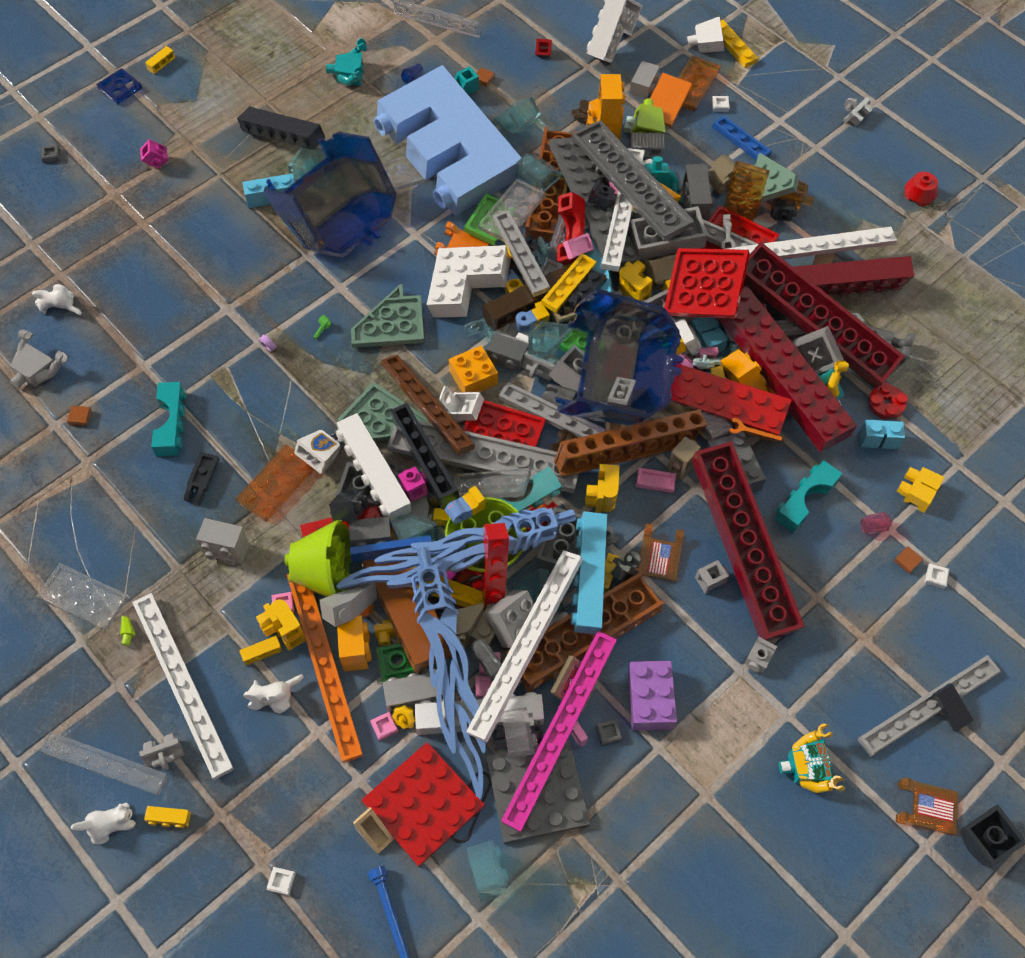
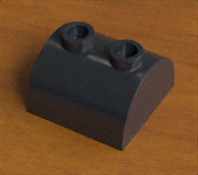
[961,804,1025,868]

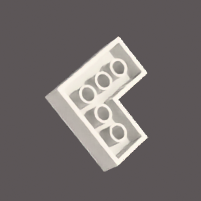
[587,0,643,63]
[427,245,511,318]

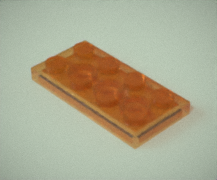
[678,55,721,111]
[724,160,770,221]
[236,444,314,522]

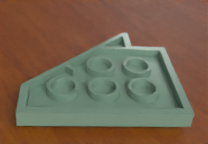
[733,153,799,210]
[351,284,424,348]
[337,382,430,445]

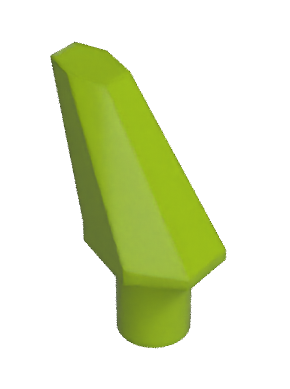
[120,616,136,646]

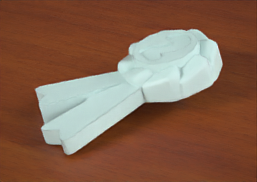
[693,355,725,369]

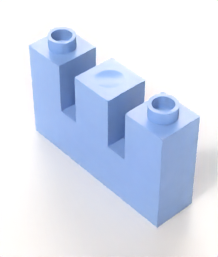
[373,65,523,216]

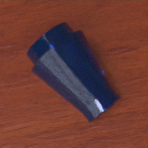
[401,63,423,84]

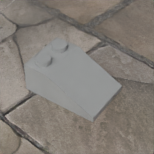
[548,345,613,398]

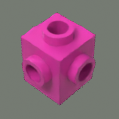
[140,139,168,169]
[398,467,428,502]

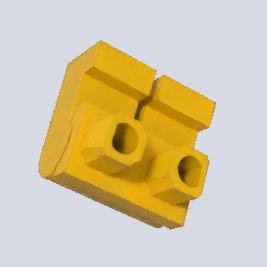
[619,260,652,306]
[585,464,619,513]
[256,600,306,651]

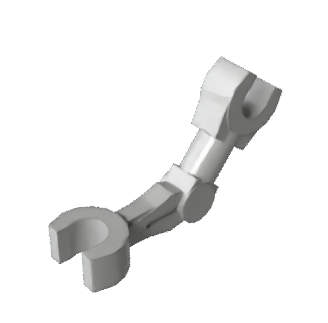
[721,214,735,249]

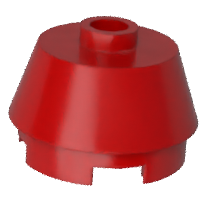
[905,172,938,206]

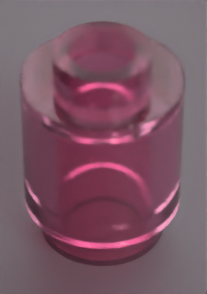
[860,512,892,534]

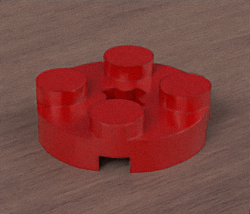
[868,383,908,419]

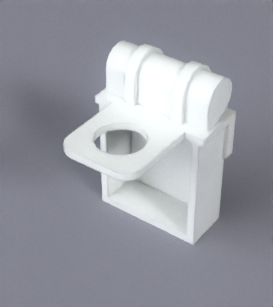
[672,319,702,360]
[440,386,484,422]

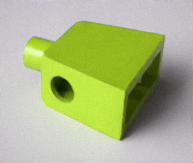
[630,99,665,134]

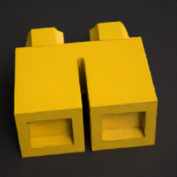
[896,467,944,513]

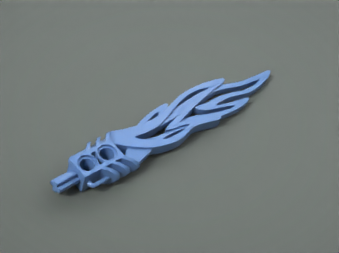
[337,508,577,590]
[411,546,486,800]

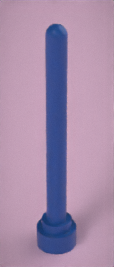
[368,866,410,958]

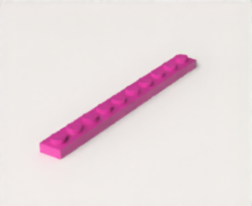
[501,631,617,833]

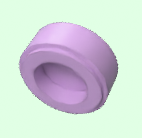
[259,334,277,352]

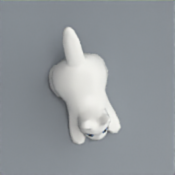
[32,284,82,315]
[243,674,304,713]
[71,803,136,844]

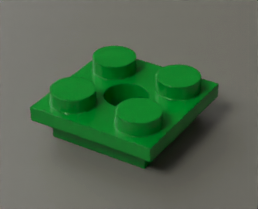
[376,643,415,684]

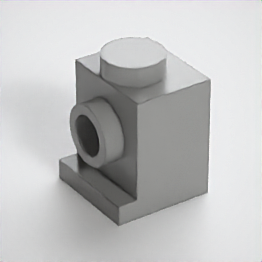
[695,560,729,594]
[744,637,777,674]

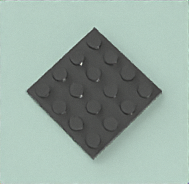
[486,740,590,844]

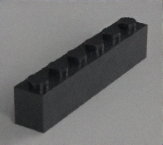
[237,106,326,150]
[390,403,460,510]

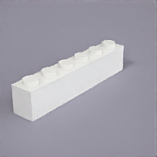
[336,413,412,522]
[415,692,544,735]

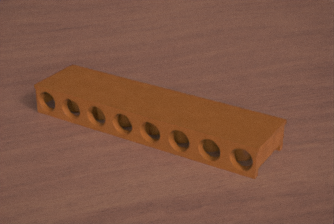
[525,127,576,243]
[554,409,707,477]
[360,528,452,674]
[507,572,664,693]

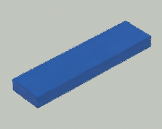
[712,116,772,161]
[350,535,432,563]

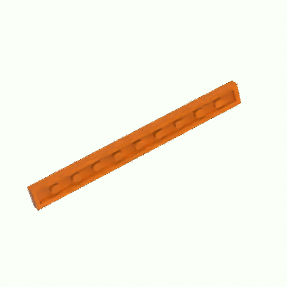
[287,574,363,763]

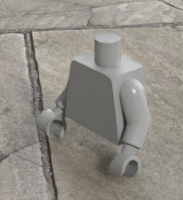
[10,330,68,389]

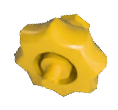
[392,705,416,730]

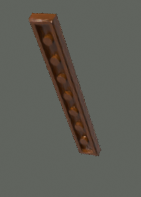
[381,355,475,455]

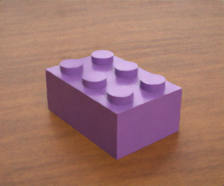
[627,661,677,731]

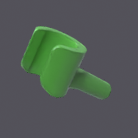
[313,315,331,340]

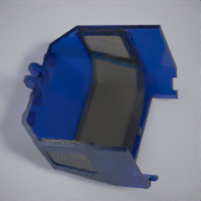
[264,132,397,258]
[555,288,684,425]

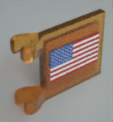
[637,524,684,582]
[896,777,958,835]

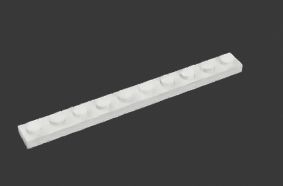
[601,148,644,272]
[726,227,897,260]
[466,550,583,742]
[132,593,234,780]

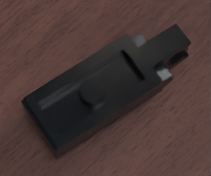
[568,270,607,310]

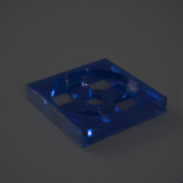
[96,68,142,105]

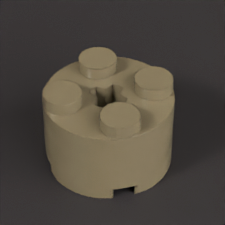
[707,155,743,196]

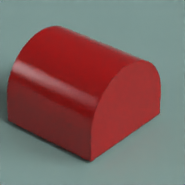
[535,38,552,56]

